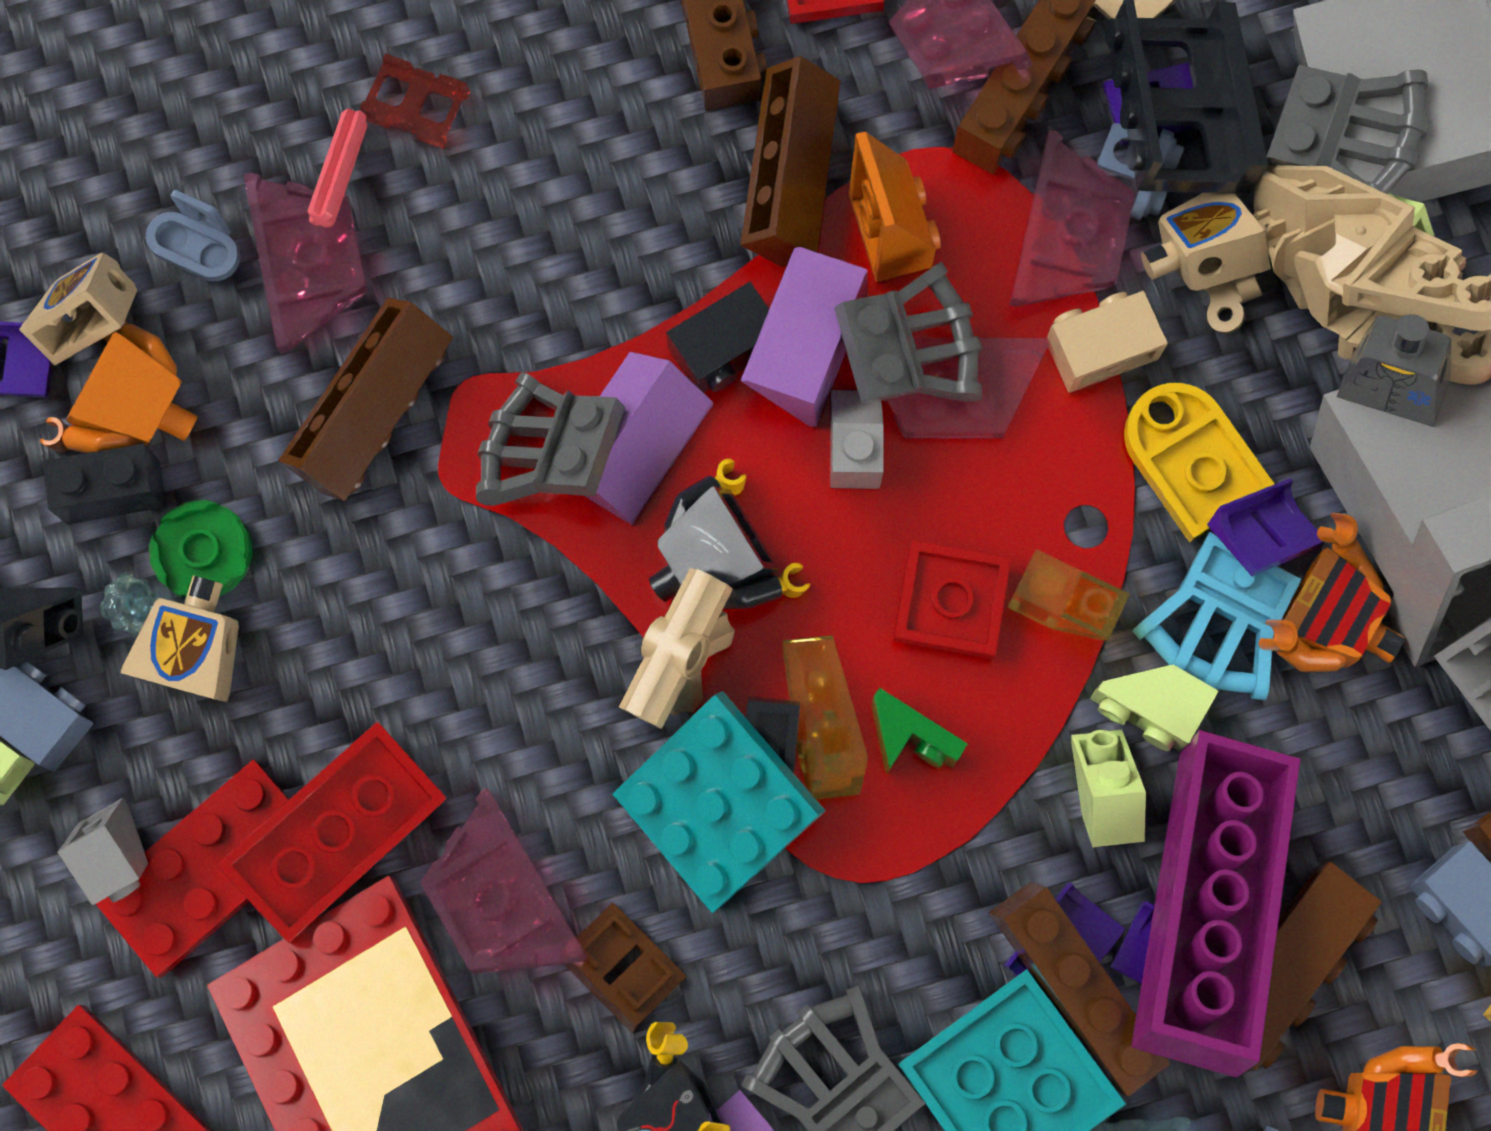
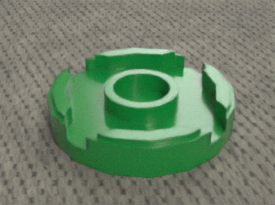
[149,500,253,598]

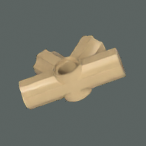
[619,568,735,729]

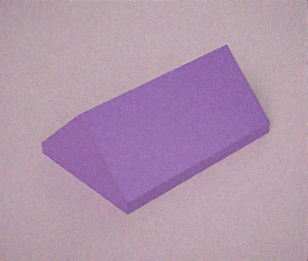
[741,247,868,427]
[585,352,713,526]

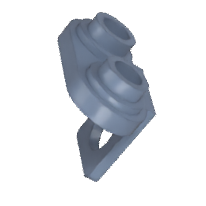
[1097,123,1184,220]
[146,189,240,282]

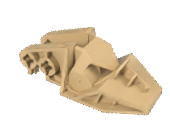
[1253,165,1491,385]

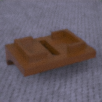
[558,902,686,1033]

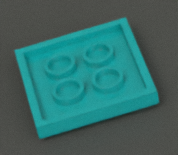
[613,691,825,913]
[898,969,1126,1131]

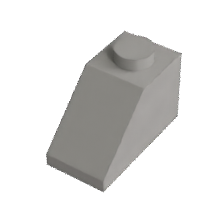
[830,390,883,489]
[58,797,148,905]

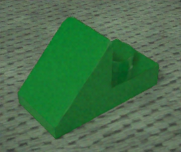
[871,688,968,774]

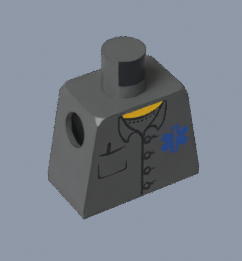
[1337,314,1451,427]

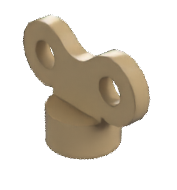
[1202,274,1263,334]

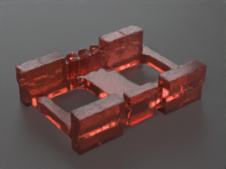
[360,53,470,149]

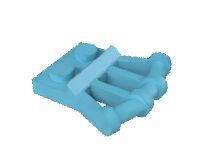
[1132,532,1301,700]

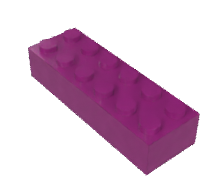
[1131,730,1300,1078]

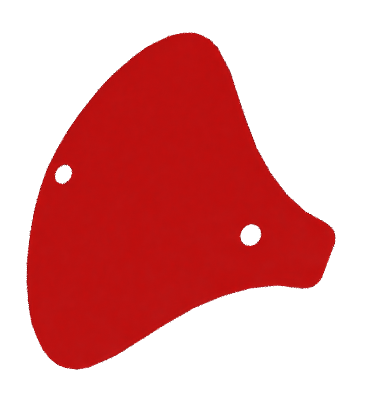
[438,147,1135,883]

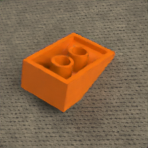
[849,131,941,282]

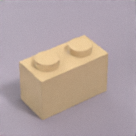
[1046,291,1168,393]

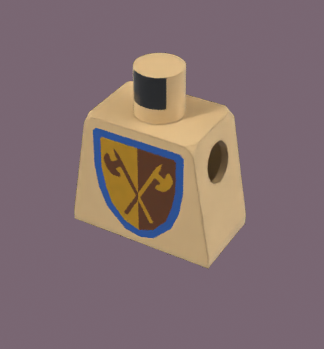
[1141,193,1271,291]
[19,253,137,365]
[121,576,239,703]

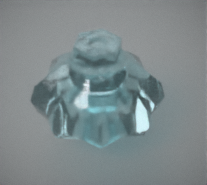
[99,572,157,636]

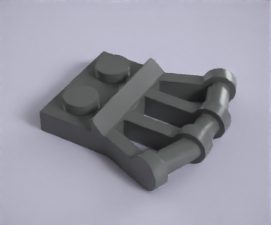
[1267,65,1430,194]
[834,261,983,404]
[476,372,625,506]
[740,986,925,1131]

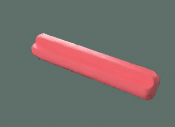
[307,108,368,228]

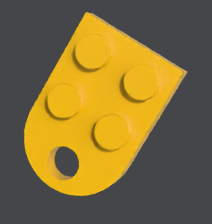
[1124,383,1274,543]

